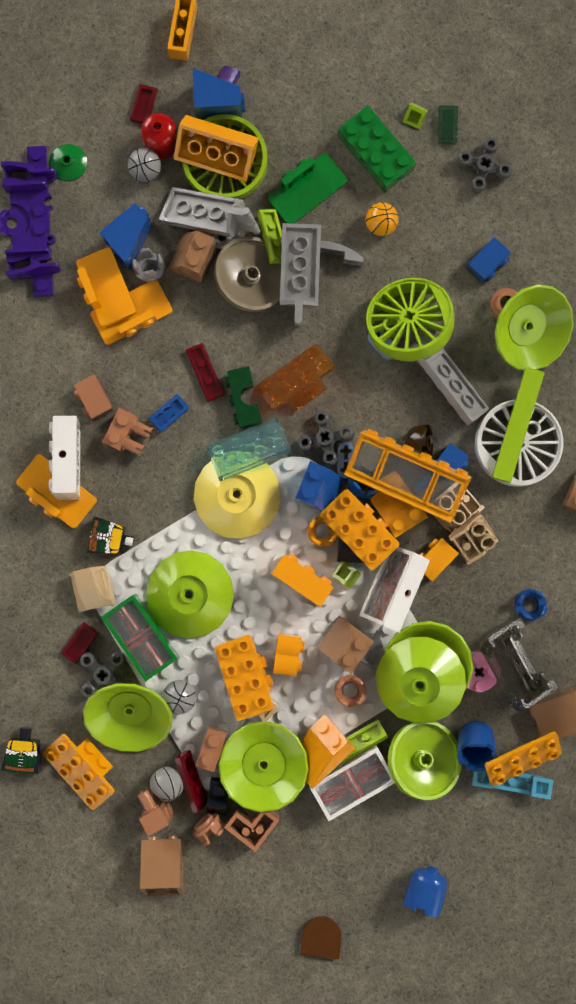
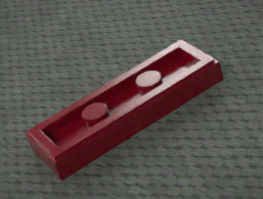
[185,342,225,402]
[174,750,208,813]

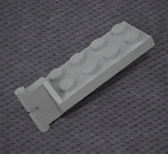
[159,187,260,237]
[280,223,321,327]
[409,328,489,426]

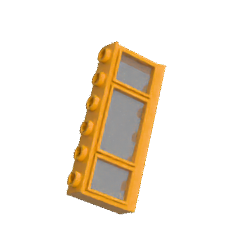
[344,429,472,523]

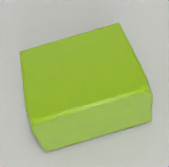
[402,103,428,130]
[331,562,361,589]

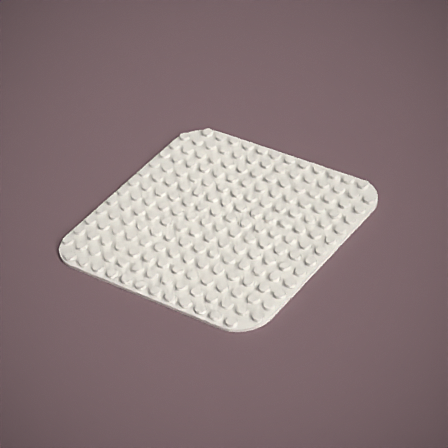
[96,456,417,798]

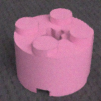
[467,651,499,692]

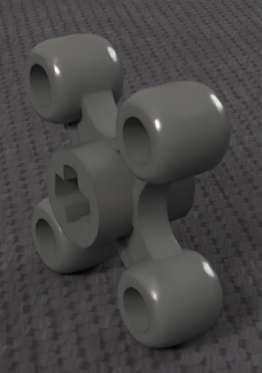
[457,137,512,194]
[298,411,355,467]
[80,651,126,698]

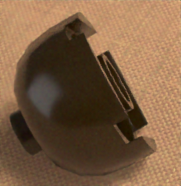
[402,425,433,458]

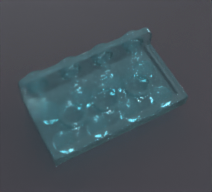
[206,417,292,482]

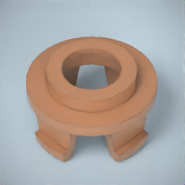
[490,288,517,320]
[335,675,367,707]
[192,813,225,846]

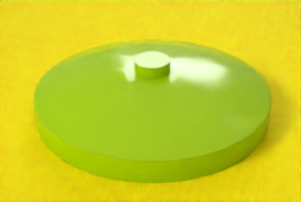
[388,722,462,800]

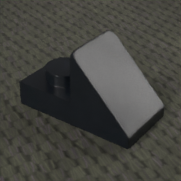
[206,777,229,816]

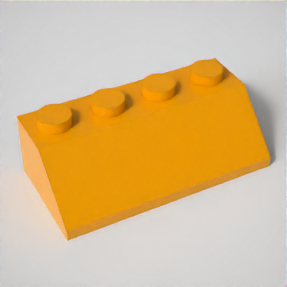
[174,115,259,182]

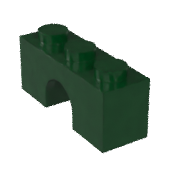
[224,366,262,429]

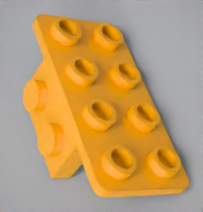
[76,247,136,327]
[90,280,173,345]
[16,454,97,528]
[320,489,399,570]
[215,635,274,721]
[484,731,562,786]
[43,734,115,810]

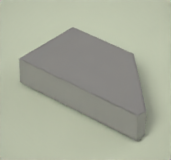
[360,630,384,670]

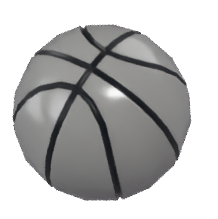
[127,148,161,182]
[162,680,197,715]
[150,766,184,802]

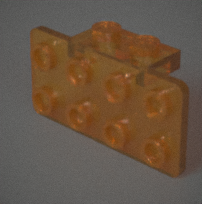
[256,344,335,411]

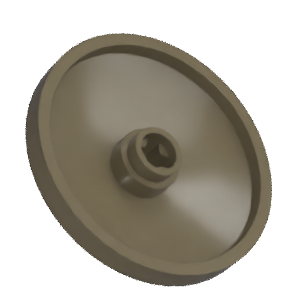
[214,236,281,312]

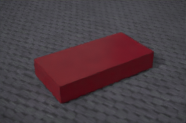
[130,84,158,124]
[61,622,99,665]

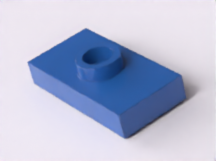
[148,394,190,433]

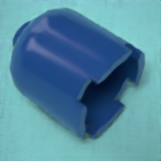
[457,721,497,772]
[403,865,448,917]

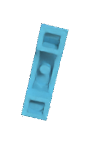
[472,771,554,800]

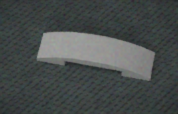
[320,241,364,266]

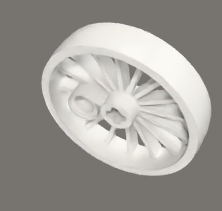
[474,400,563,487]

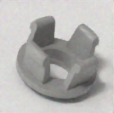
[132,248,165,282]

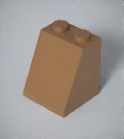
[168,230,217,284]
[317,616,374,674]
[530,684,576,739]
[140,836,184,895]

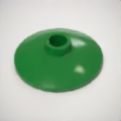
[50,144,87,181]

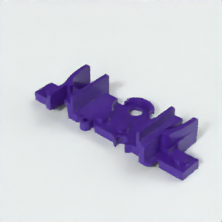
[0,146,61,297]

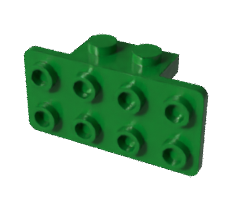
[268,153,347,224]

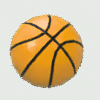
[365,202,398,236]

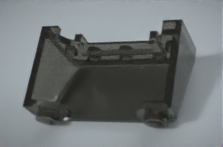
[480,618,558,711]

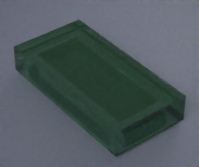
[438,105,458,145]

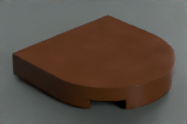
[300,916,342,960]

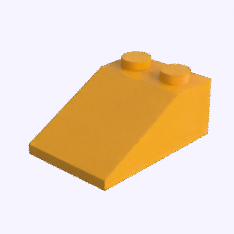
[363,470,428,538]
[301,714,356,789]

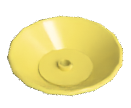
[193,452,281,539]

